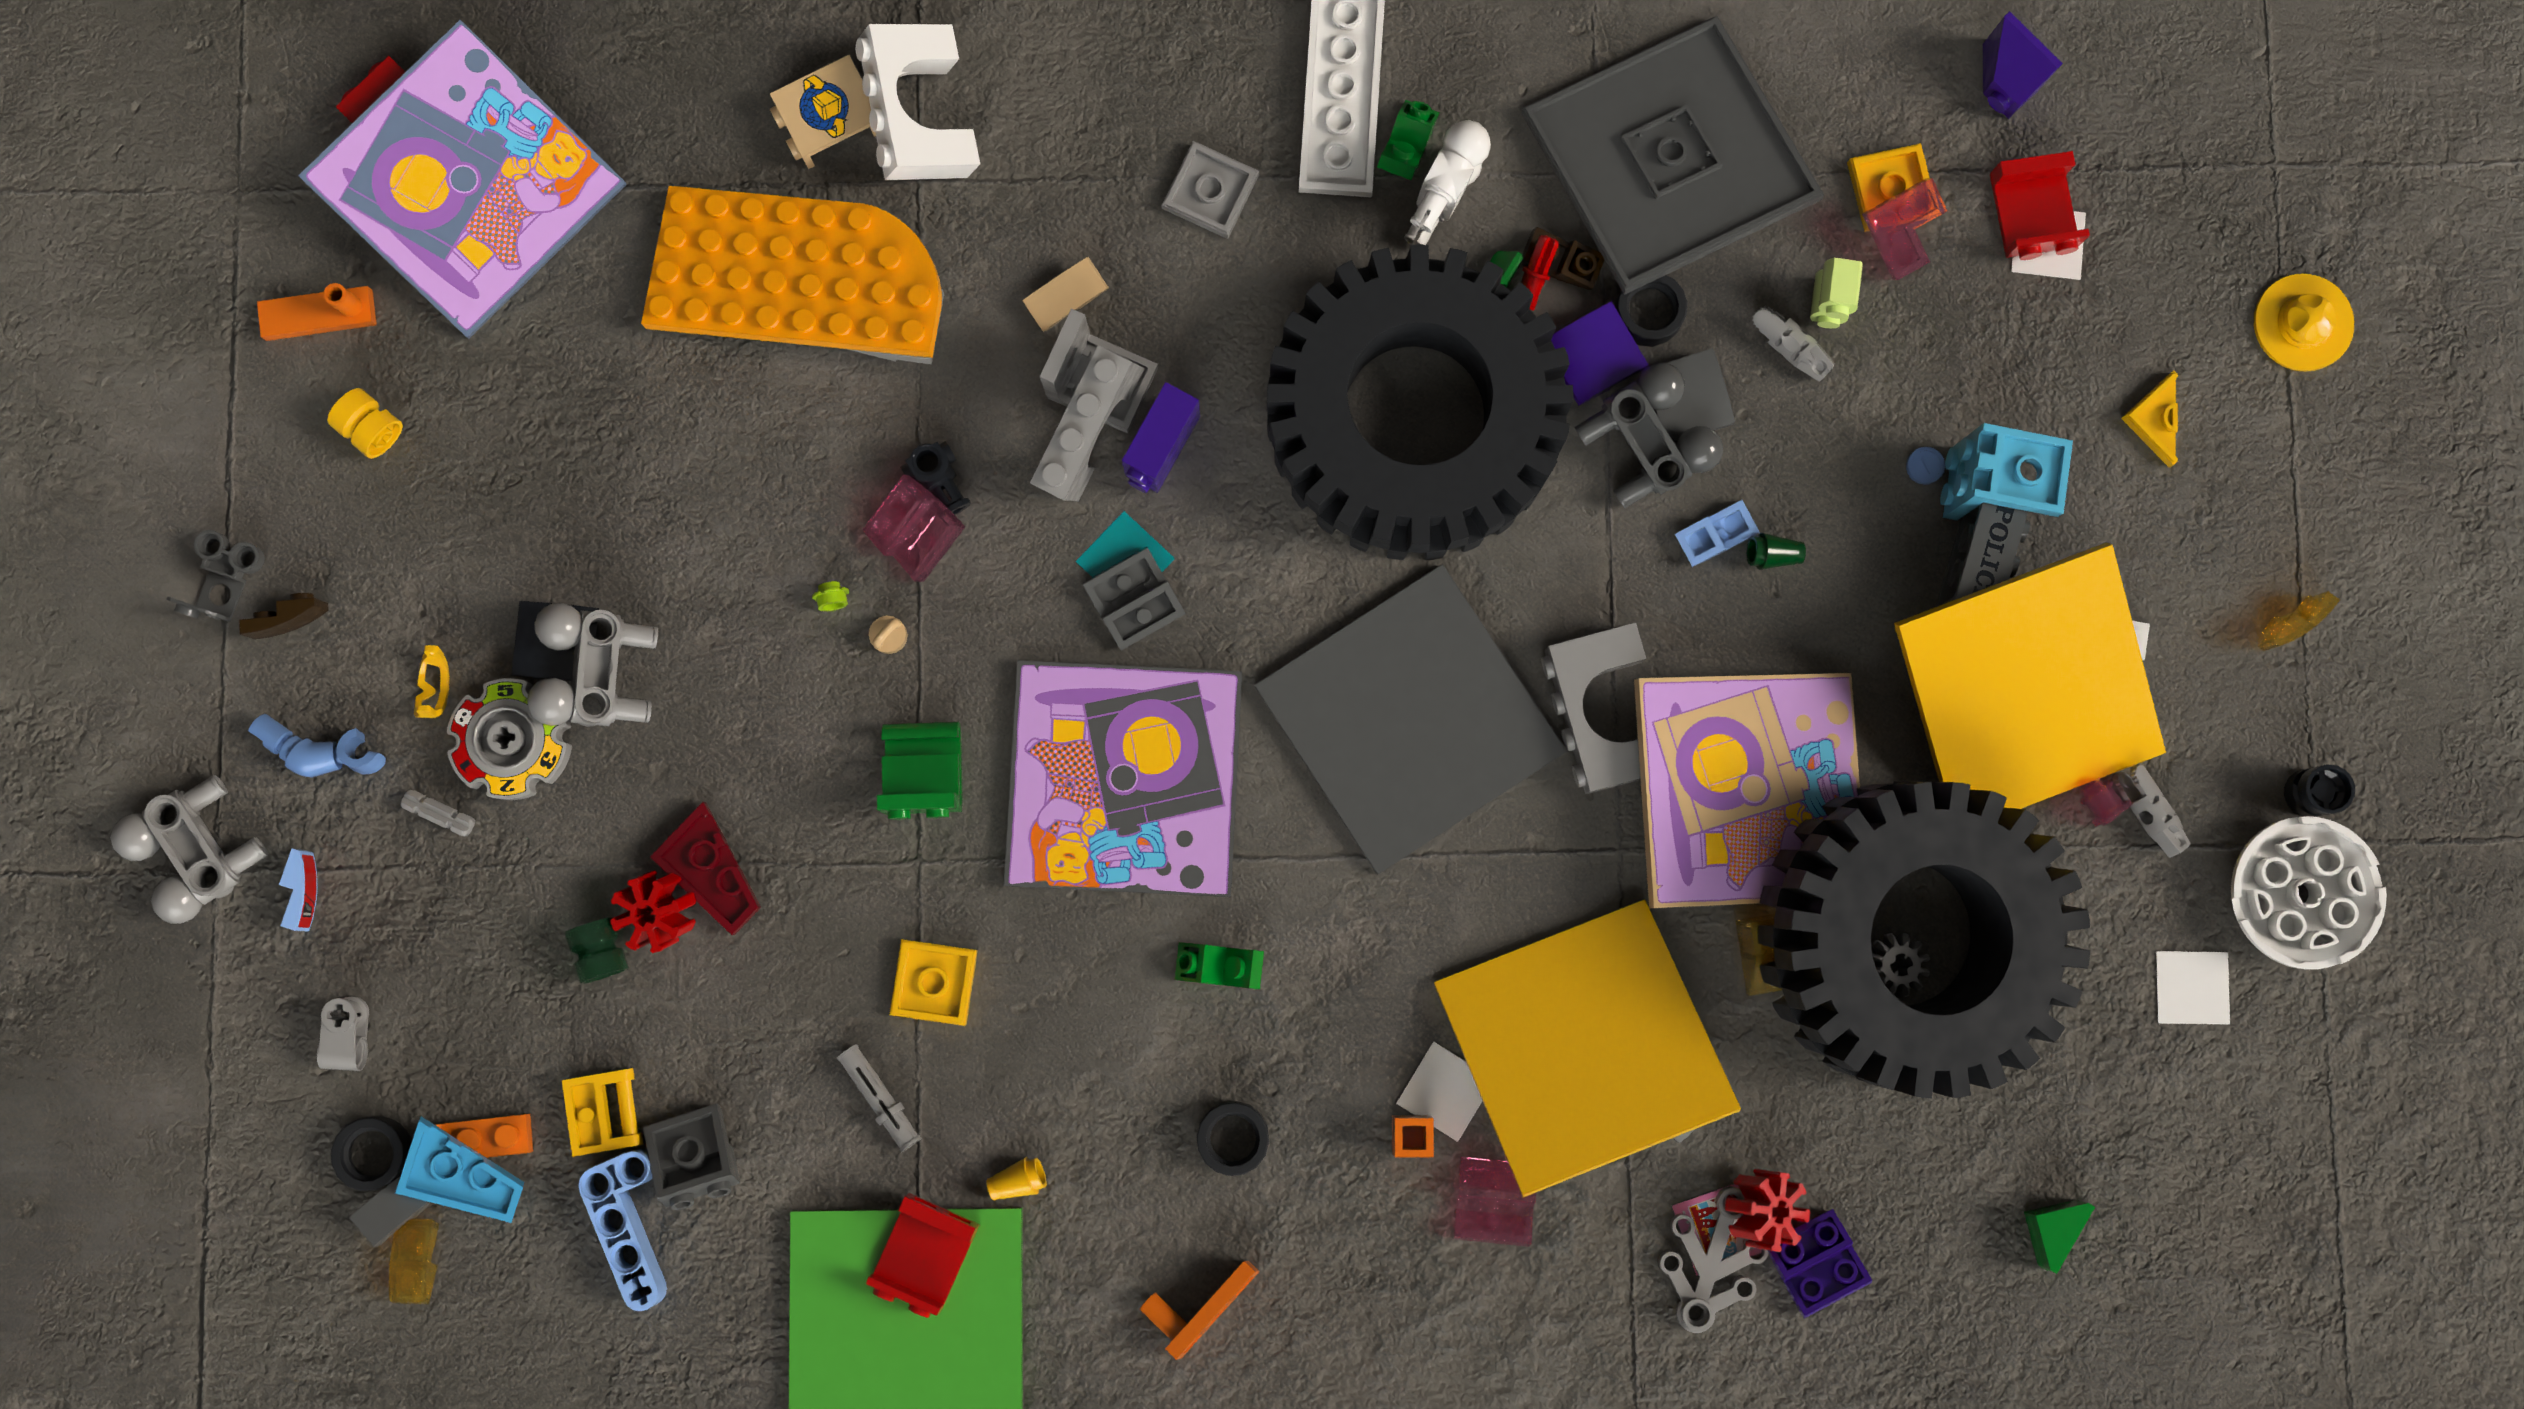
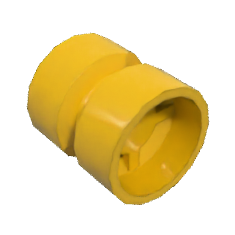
[327,388,403,459]

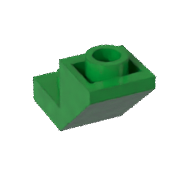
[1377,100,1440,180]
[1175,942,1264,989]

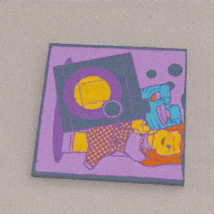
[298,20,627,339]

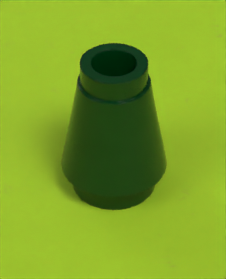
[1746,533,1806,570]

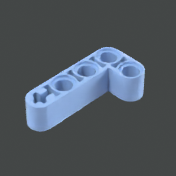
[578,1149,667,1311]

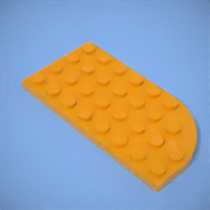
[641,186,942,358]

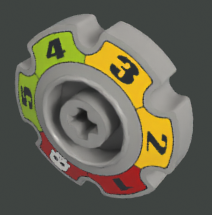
[447,678,572,800]

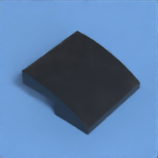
[511,601,599,682]

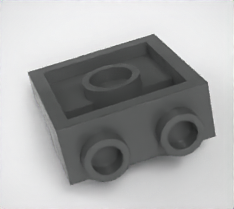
[643,1103,740,1210]

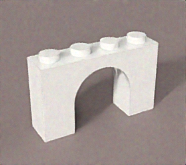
[855,24,980,180]

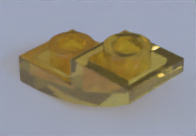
[2258,591,2340,651]
[389,1219,439,1304]

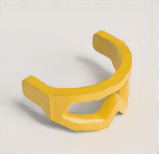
[414,645,450,718]

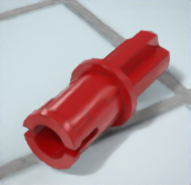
[1521,235,1559,311]

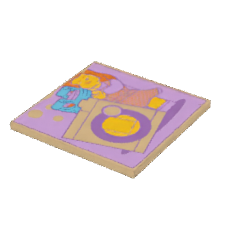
[1634,673,1860,909]

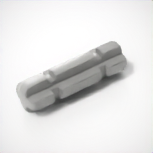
[400,790,475,836]

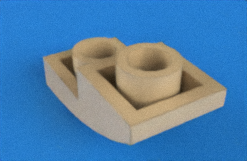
[1022,257,1109,332]

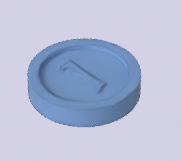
[1906,447,1945,485]

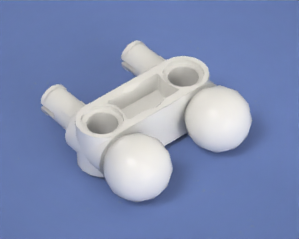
[1404,120,1491,245]

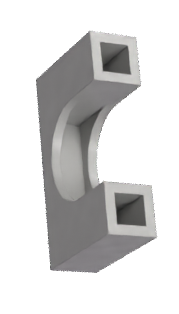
[1030,345,1145,502]
[1541,623,1646,794]

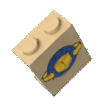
[770,55,876,169]

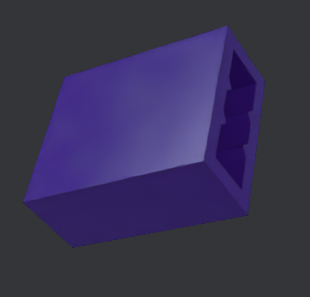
[1122,382,1200,493]

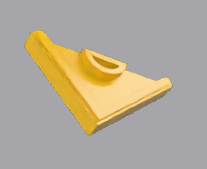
[2121,370,2178,467]

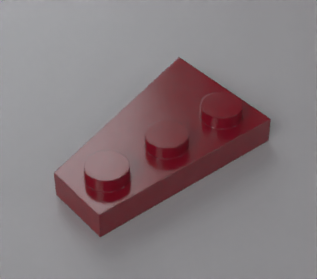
[650,802,761,935]

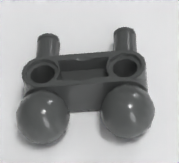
[1574,362,1723,509]

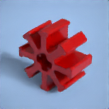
[610,870,696,953]
[1725,1169,1810,1252]

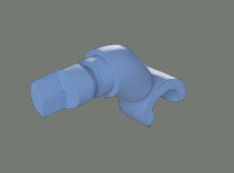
[248,714,386,778]

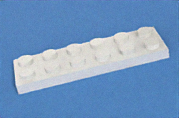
[1299,0,1385,197]

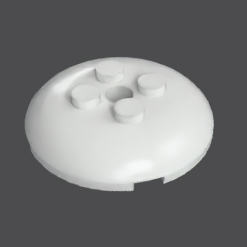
[2231,816,2387,969]

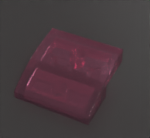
[862,475,965,582]
[1453,1157,1536,1247]

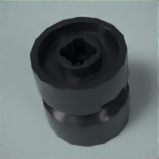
[2284,764,2355,817]

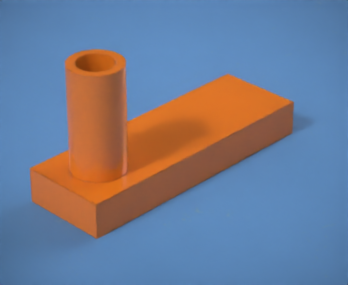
[257,283,377,341]
[1140,1261,1260,1360]

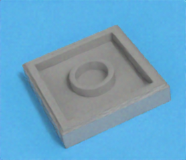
[1162,141,1259,239]

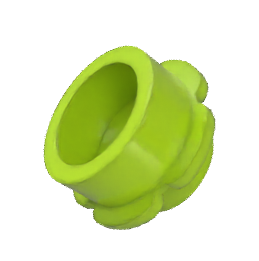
[812,581,849,611]

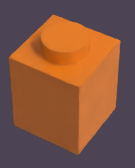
[1392,1115,1434,1157]

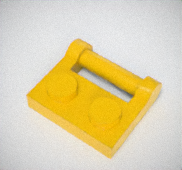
[562,1068,644,1157]

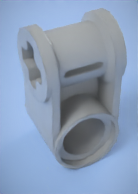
[317,996,369,1071]

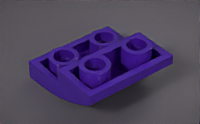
[1551,301,1648,406]
[1768,1209,1872,1318]

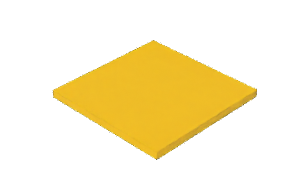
[1894,542,2166,809]
[1434,899,1741,1197]

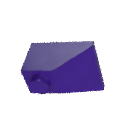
[1983,11,2063,119]

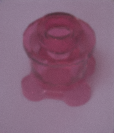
[2079,778,2133,827]

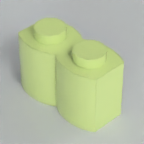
[1810,257,1863,329]

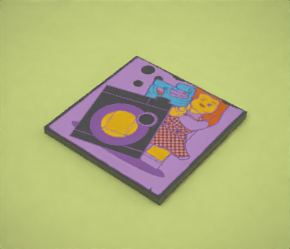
[1004,660,1242,897]

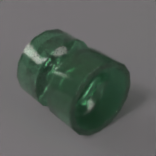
[564,917,629,984]

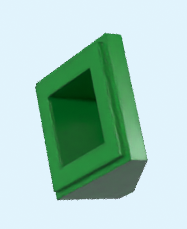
[1490,251,1523,288]

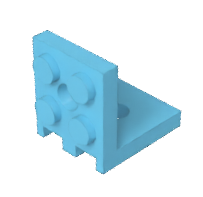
[1940,423,2073,520]

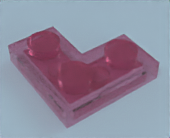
[1862,178,1947,280]

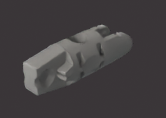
[1752,305,1835,382]
[2112,763,2191,858]

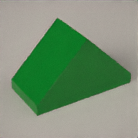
[2024,1200,2095,1274]

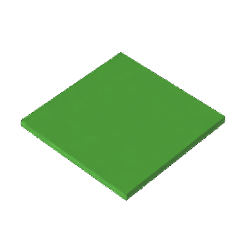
[789,1207,1023,1409]

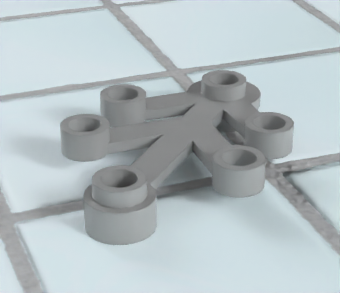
[1658,1186,1768,1333]

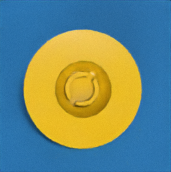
[2254,274,2354,372]

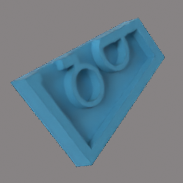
[395,1116,524,1223]

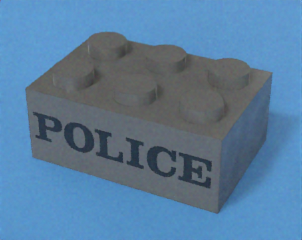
[1936,503,2030,607]

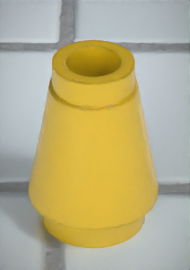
[986,1157,1047,1201]

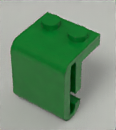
[877,721,963,820]

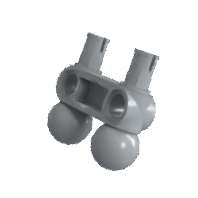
[527,603,658,727]
[110,775,269,924]

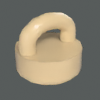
[869,615,908,654]

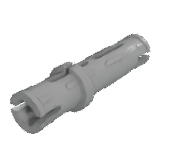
[837,1044,922,1153]

